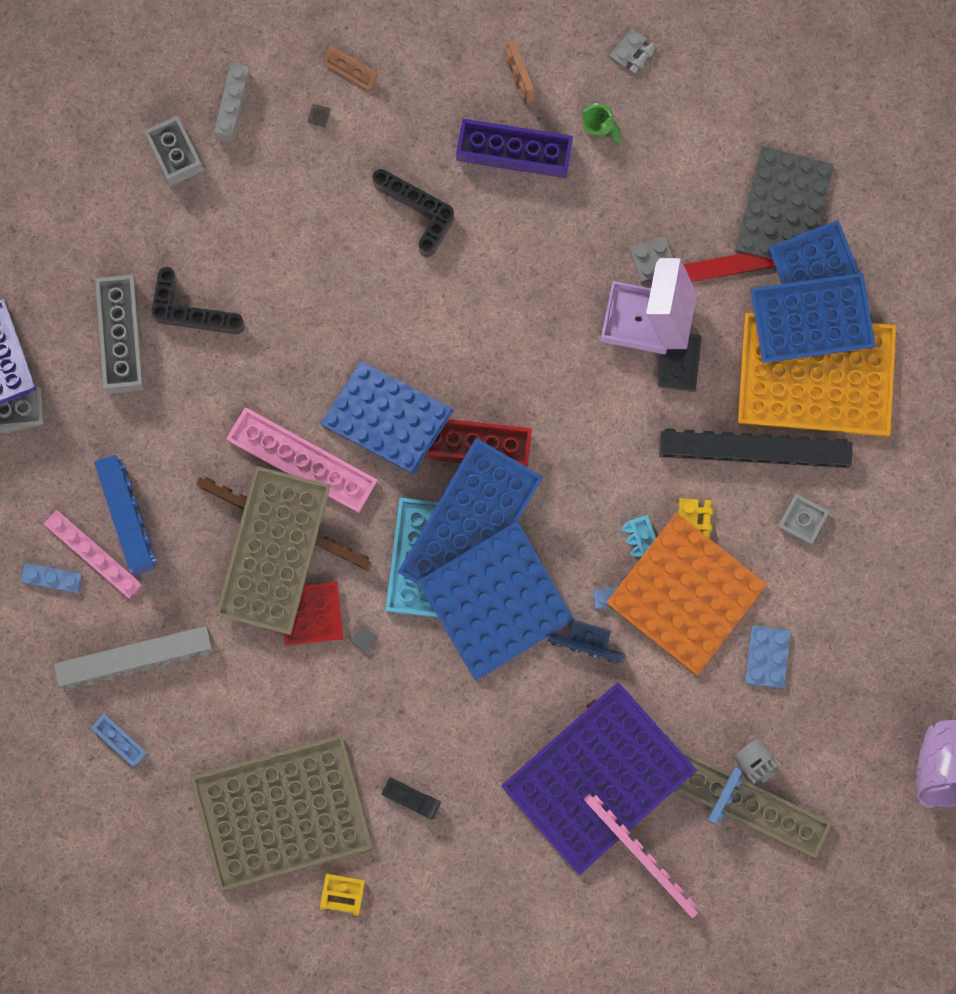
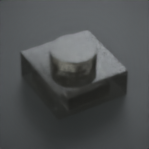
[307,104,331,128]

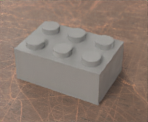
[144,116,204,186]

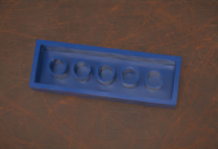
[94,455,157,576]

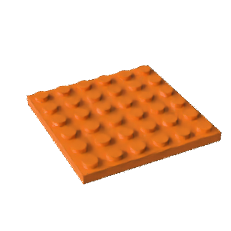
[605,512,767,676]

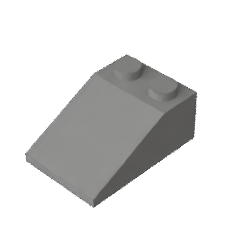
[0,387,43,434]

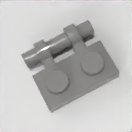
[609,28,657,75]

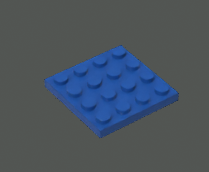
[768,220,859,284]

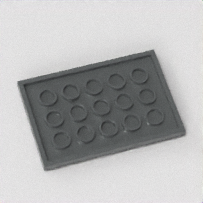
[735,146,834,259]

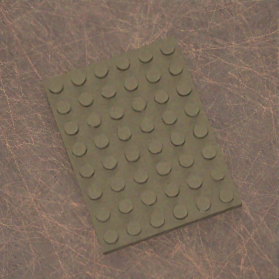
[190,735,373,892]

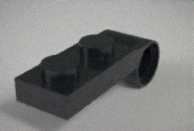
[381,777,442,820]

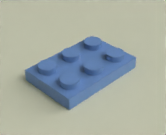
[745,626,791,689]

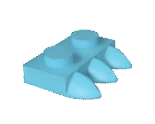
[621,515,656,557]

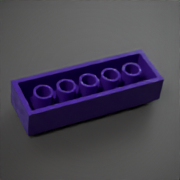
[456,118,573,178]

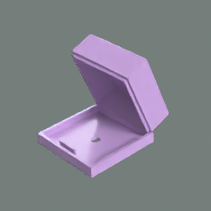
[600,258,697,355]

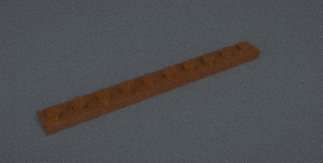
[196,477,372,571]

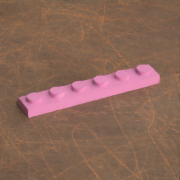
[44,510,142,599]

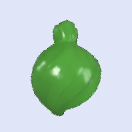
[582,103,621,143]

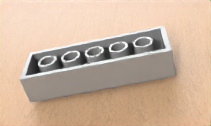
[95,275,145,394]

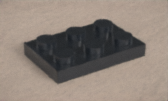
[658,334,702,392]

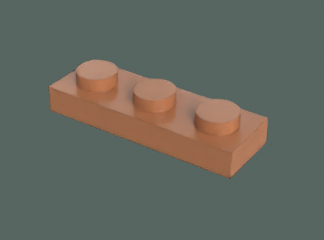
[323,46,379,90]

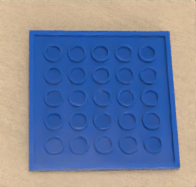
[417,521,574,681]

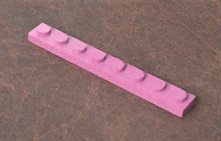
[584,794,698,918]

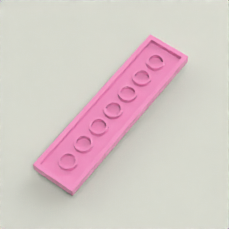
[226,407,378,514]

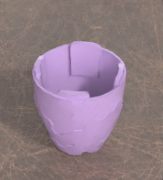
[915,720,956,808]

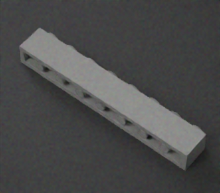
[54,626,213,691]

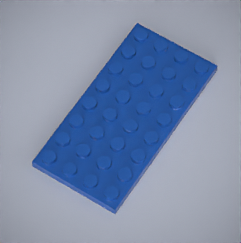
[397,438,543,585]

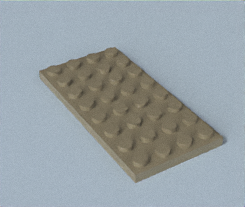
[216,466,331,635]

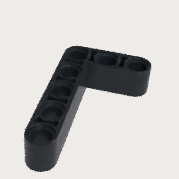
[372,169,454,257]
[152,267,245,334]

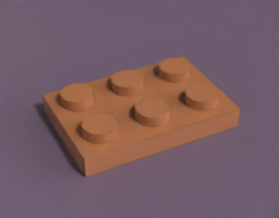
[505,39,534,104]

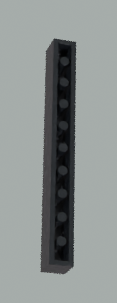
[659,428,853,468]

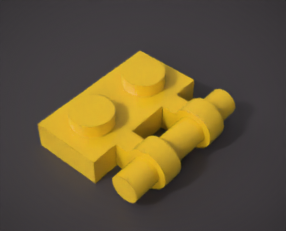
[678,498,713,539]

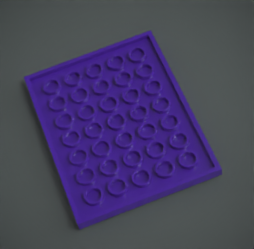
[501,682,697,875]

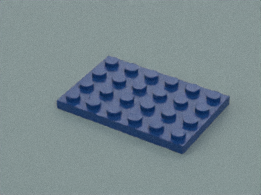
[750,273,875,364]
[320,361,454,474]

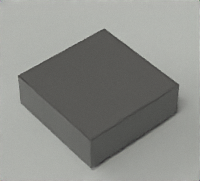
[350,625,377,652]

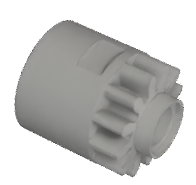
[733,737,780,784]

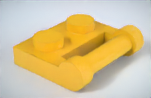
[320,874,365,916]

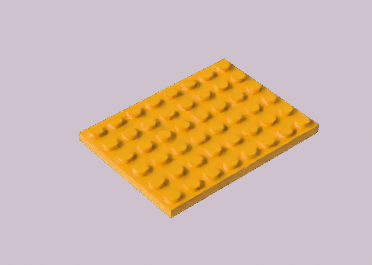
[737,313,896,437]

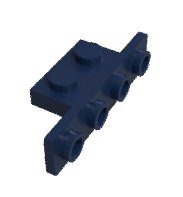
[548,620,625,663]

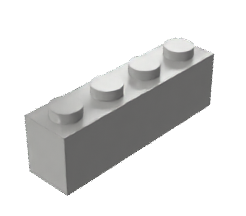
[214,63,250,143]

